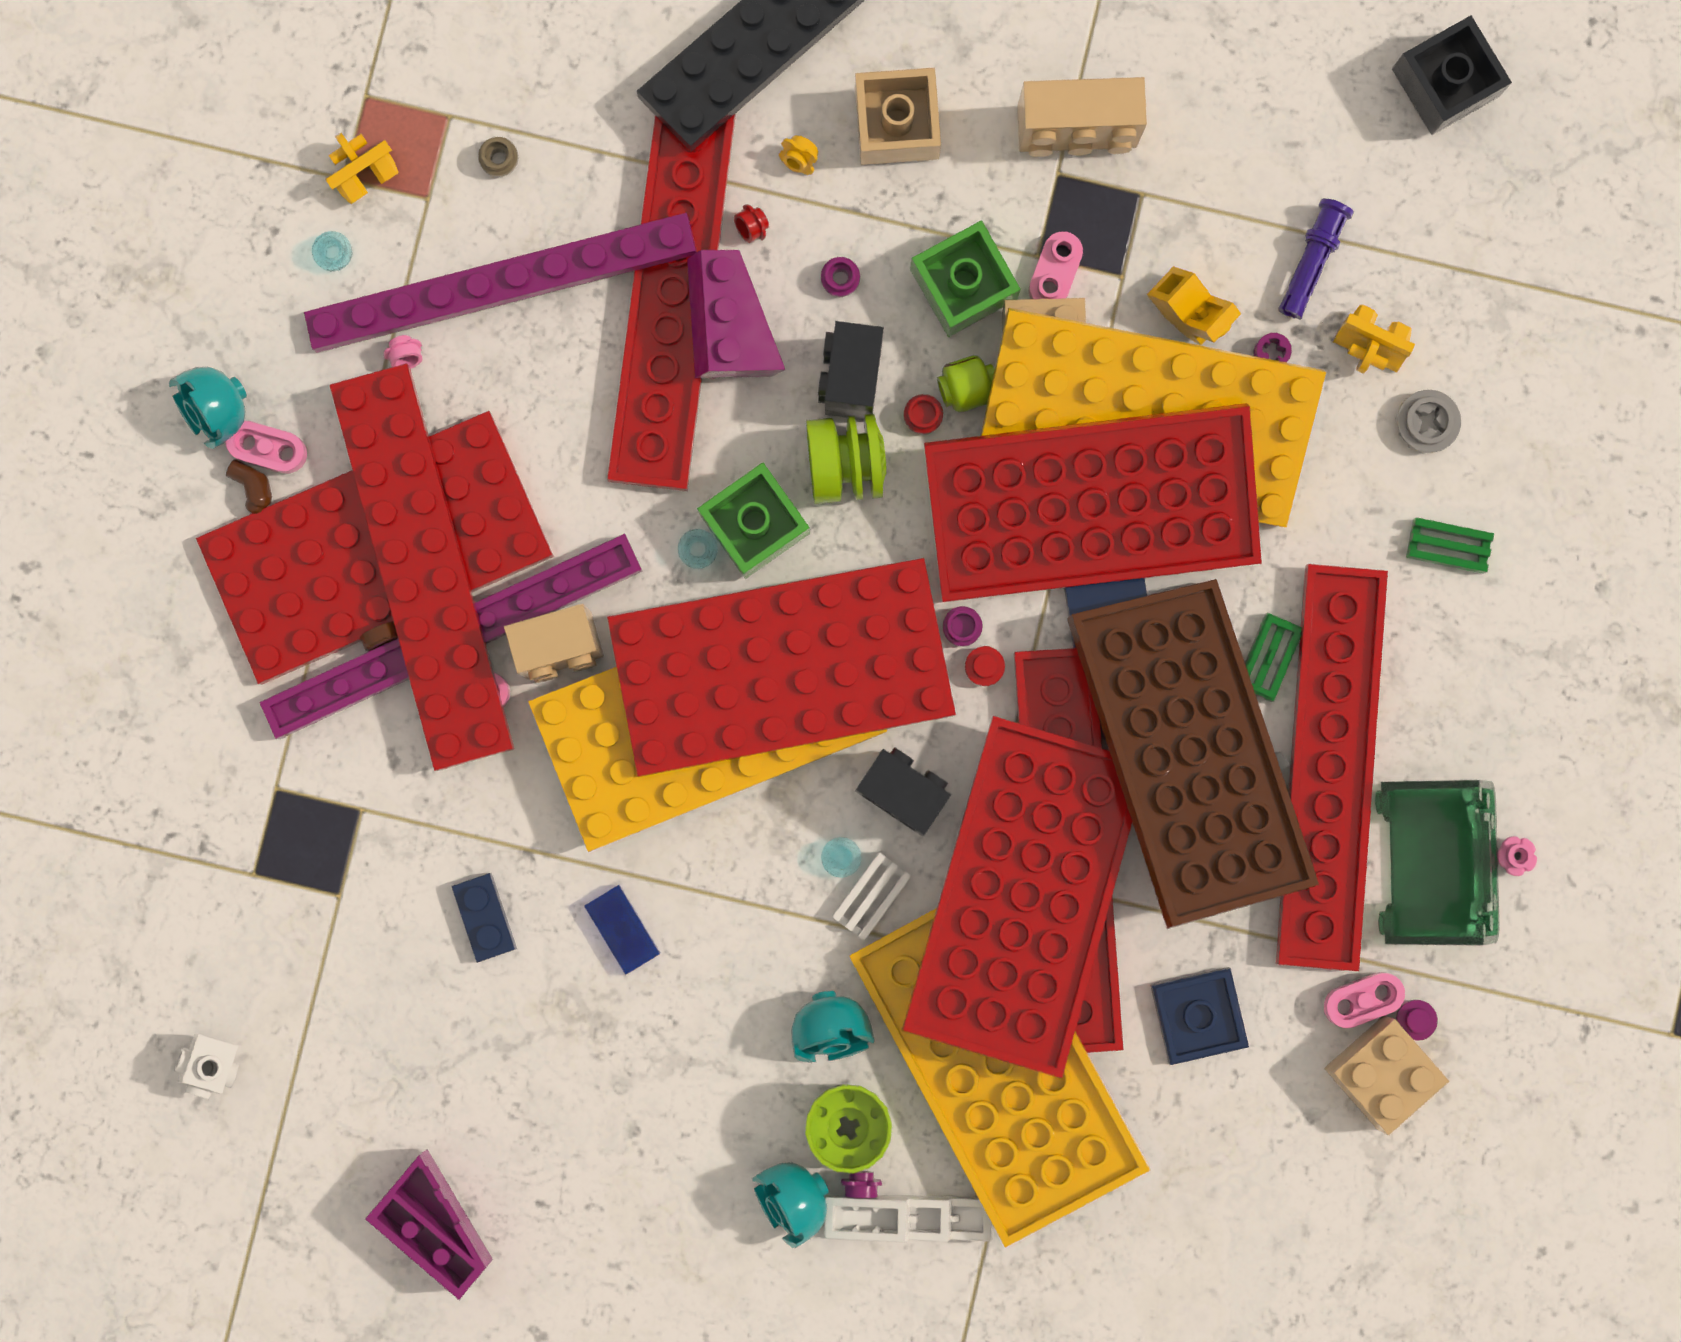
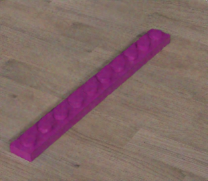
[304,213,697,353]
[259,534,642,739]

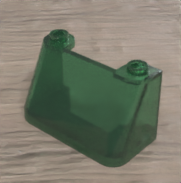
[1375,780,1500,945]

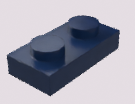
[451,873,517,963]

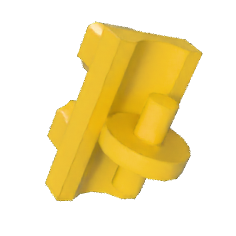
[325,132,399,204]
[1333,304,1415,374]

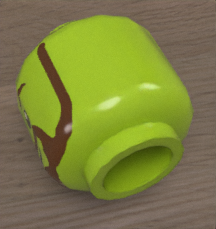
[937,355,995,412]

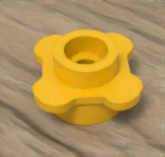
[779,135,818,175]

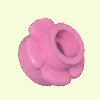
[384,335,422,369]
[1497,836,1537,876]

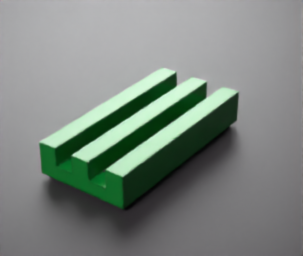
[1406,517,1495,574]
[1245,613,1302,702]

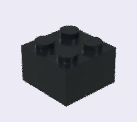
[1392,15,1512,135]
[818,321,884,420]
[855,747,952,836]

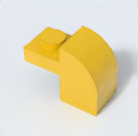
[1147,266,1241,345]

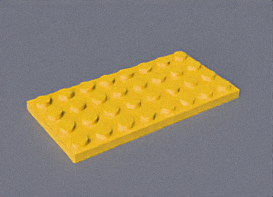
[980,308,1326,527]
[528,666,887,852]
[849,908,1150,1248]

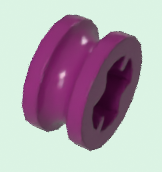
[1253,333,1292,362]

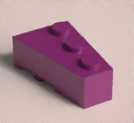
[687,250,786,378]
[365,1149,493,1300]

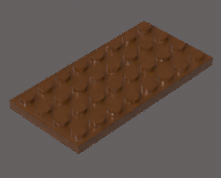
[1067,579,1319,929]

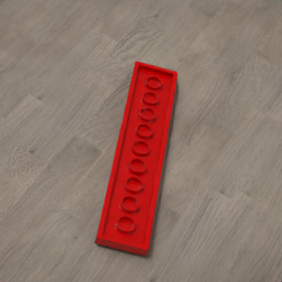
[607,113,736,492]
[330,363,515,771]
[1276,564,1388,972]
[1013,648,1124,1053]

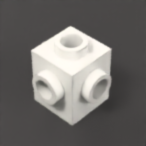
[175,1034,239,1099]

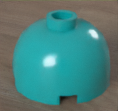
[169,367,247,449]
[791,991,875,1063]
[752,1163,829,1248]

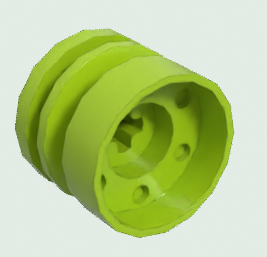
[806,413,887,504]
[805,1084,892,1173]

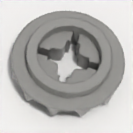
[1396,390,1461,454]

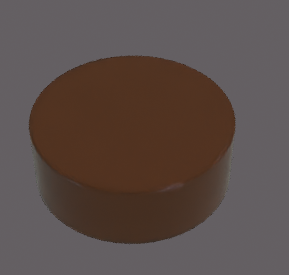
[360,621,398,652]

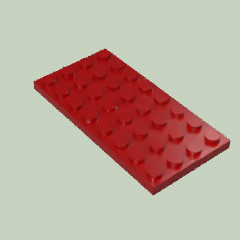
[924,403,1262,602]
[196,411,554,685]
[607,558,956,777]
[901,716,1132,1078]

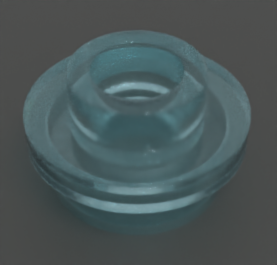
[312,231,352,271]
[678,529,718,569]

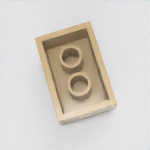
[1017,77,1147,157]

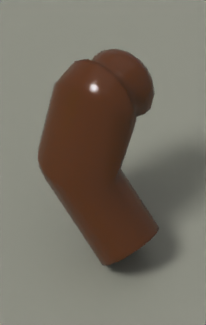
[226,459,272,514]

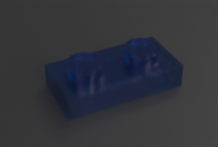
[584,885,661,975]

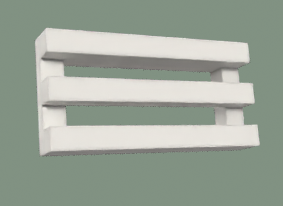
[832,852,911,941]

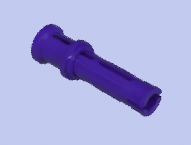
[1278,198,1354,320]

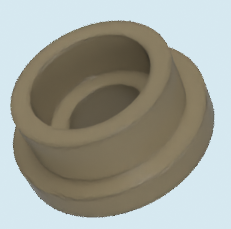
[478,137,518,177]

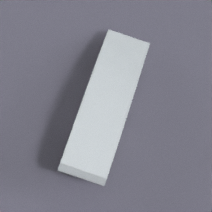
[825,1195,993,1243]

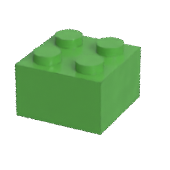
[910,220,1021,337]
[697,462,810,579]

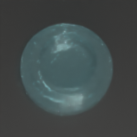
[821,837,861,878]

